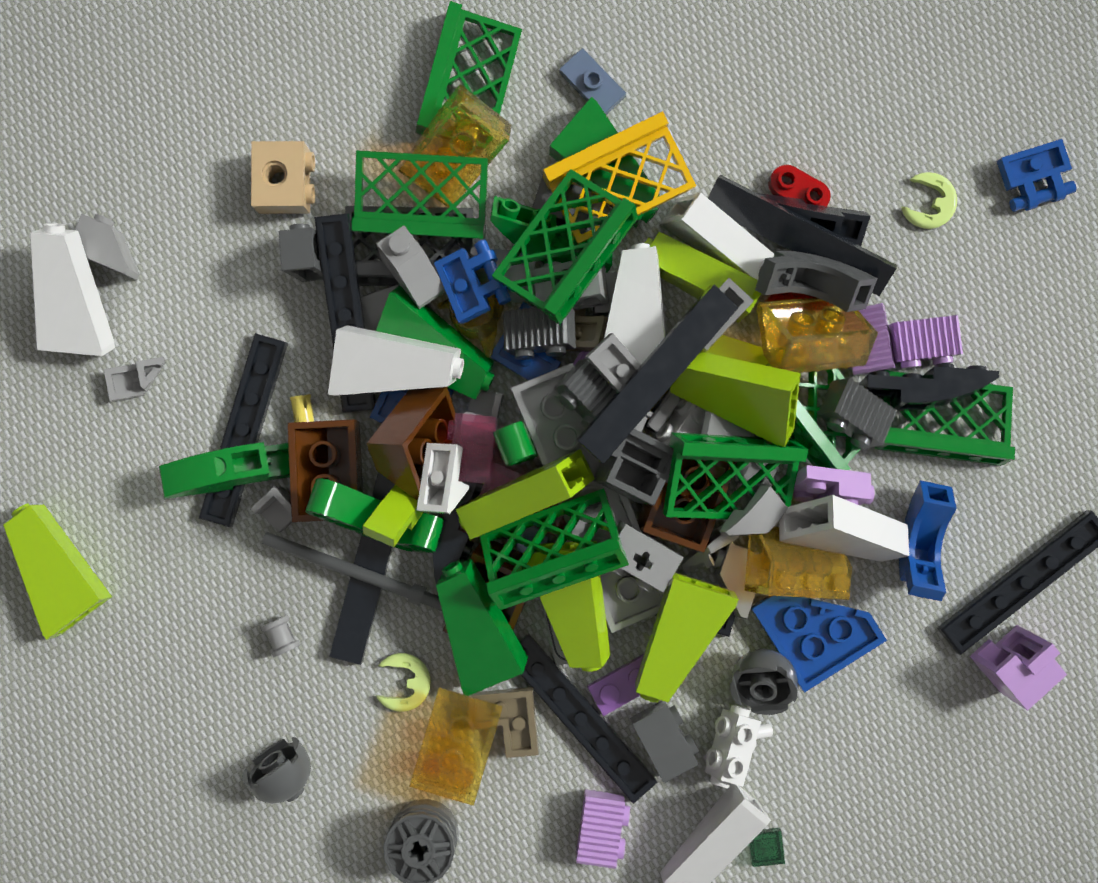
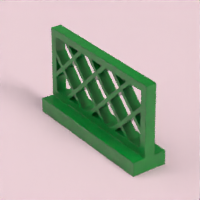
[415,1,522,152]
[352,150,489,239]
[492,169,638,325]
[766,327,861,470]
[874,370,1015,466]
[663,432,808,519]
[480,488,629,610]

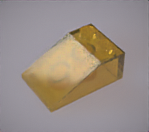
[398,84,512,207]
[409,687,503,806]

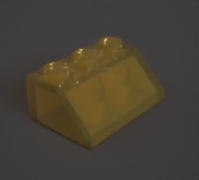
[757,297,878,373]
[744,526,852,600]

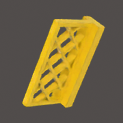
[543,111,696,245]

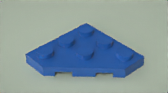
[751,590,887,693]

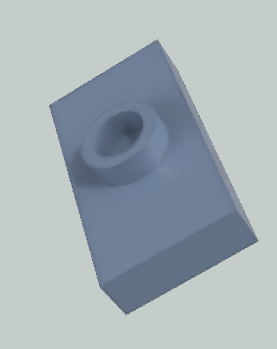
[559,48,626,115]

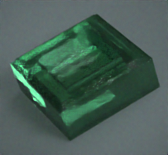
[748,827,785,867]

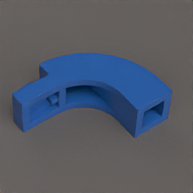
[899,480,957,601]

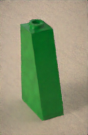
[549,97,659,228]
[376,285,495,400]
[436,559,528,697]

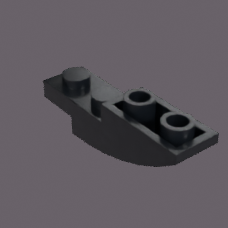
[739,193,871,246]
[859,363,999,411]
[433,464,488,584]

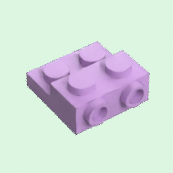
[782,465,875,505]

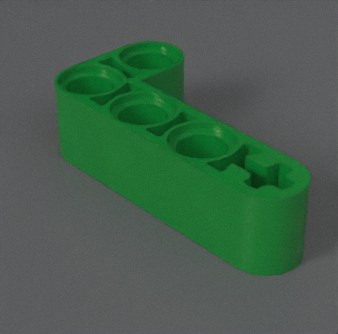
[493,421,538,467]
[305,478,444,553]

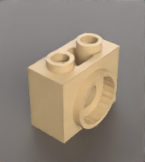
[251,141,315,214]

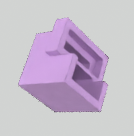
[969,625,1067,711]

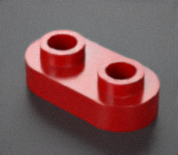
[768,165,831,206]

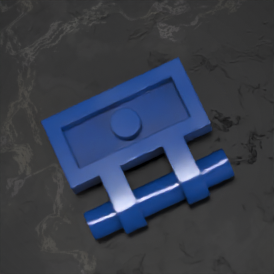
[996,139,1077,212]
[434,240,511,324]

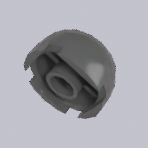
[730,649,797,715]
[241,737,311,804]

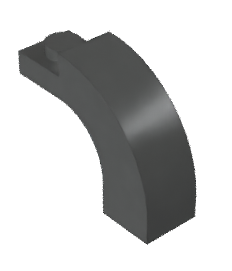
[755,251,878,312]

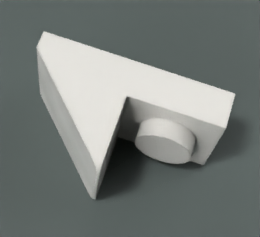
[417,443,469,514]

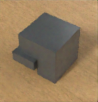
[593,429,673,506]

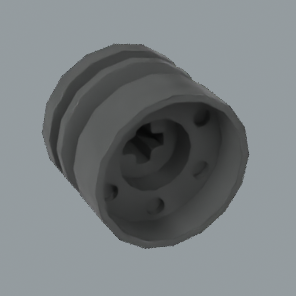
[383,799,459,883]

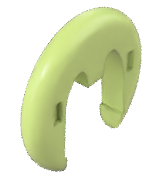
[901,172,957,229]
[376,653,431,712]

